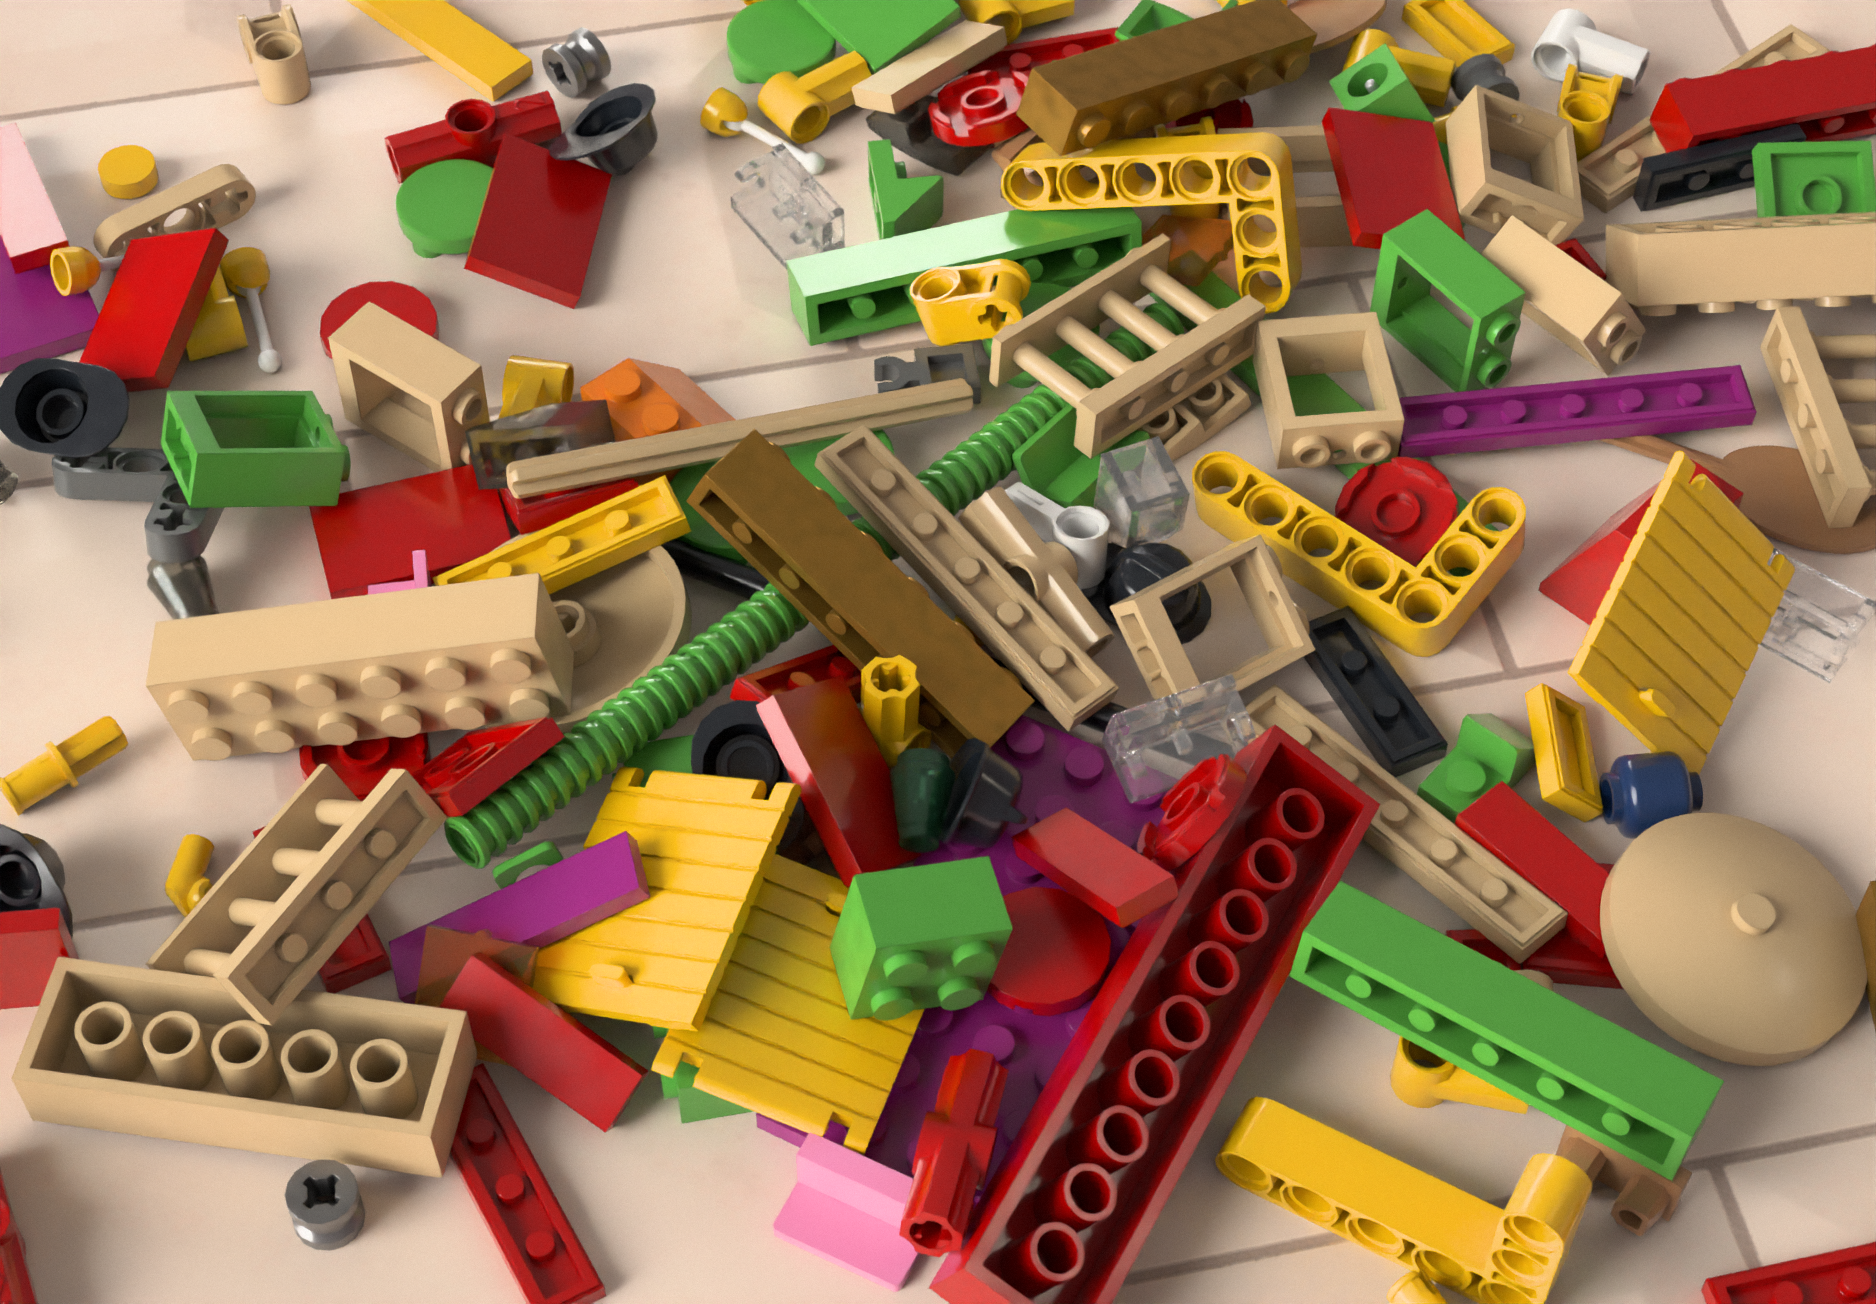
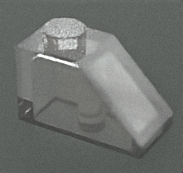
[1093,436,1190,548]

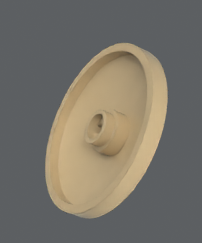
[483,530,692,733]
[1600,812,1867,1066]

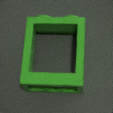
[1370,209,1526,392]
[161,391,351,508]

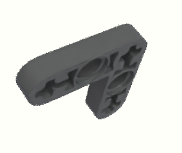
[51,447,225,563]

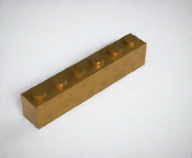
[1016,0,1318,157]
[686,428,1035,759]

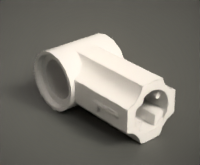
[1531,9,1651,96]
[1004,481,1109,589]

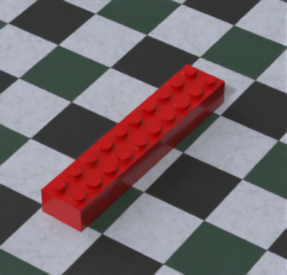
[929,724,1380,1304]

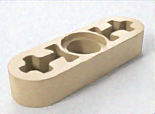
[93,164,256,271]

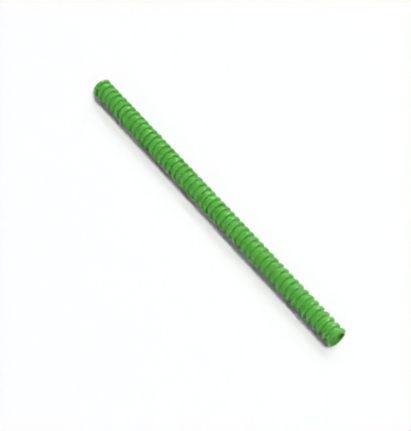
[444,303,1185,869]

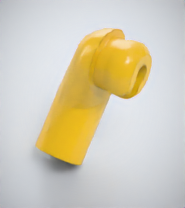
[165,834,215,918]

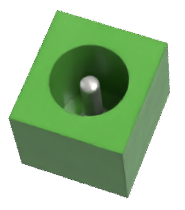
[1329,43,1435,123]

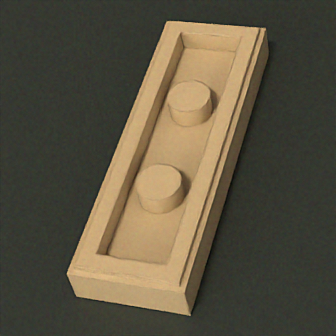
[852,20,1008,114]

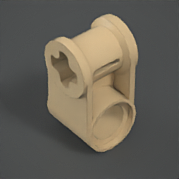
[236,4,311,105]

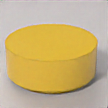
[98,145,159,199]

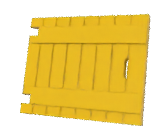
[1568,451,1795,774]
[522,766,802,1032]
[651,854,925,1155]

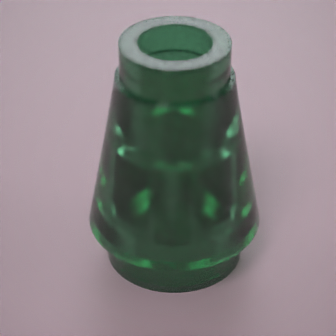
[889,748,956,853]

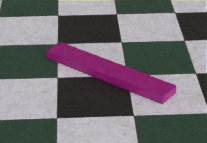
[1398,365,1757,458]

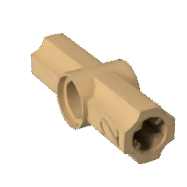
[958,486,1115,658]

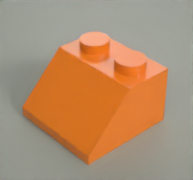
[580,358,735,486]

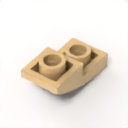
[1137,373,1251,467]

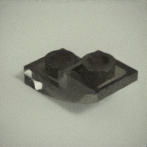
[866,95,993,176]

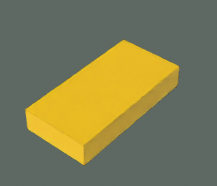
[1401,0,1515,68]
[1525,683,1603,823]

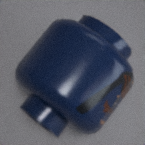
[1599,751,1703,839]

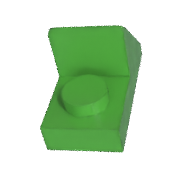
[868,139,944,240]
[1417,713,1536,823]

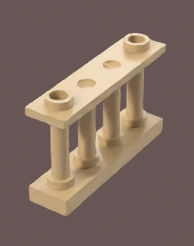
[989,234,1266,459]
[1760,306,1876,528]
[145,764,447,1026]

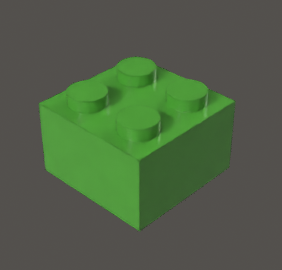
[829,856,1013,1021]

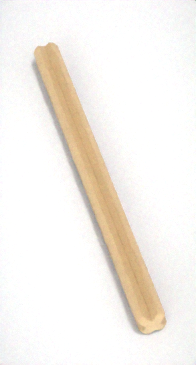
[506,378,973,499]

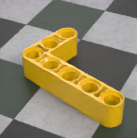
[1001,132,1302,314]
[1192,451,1526,657]
[1215,1097,1592,1304]

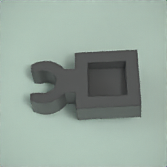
[874,343,981,404]

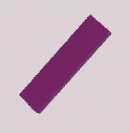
[389,831,650,1005]

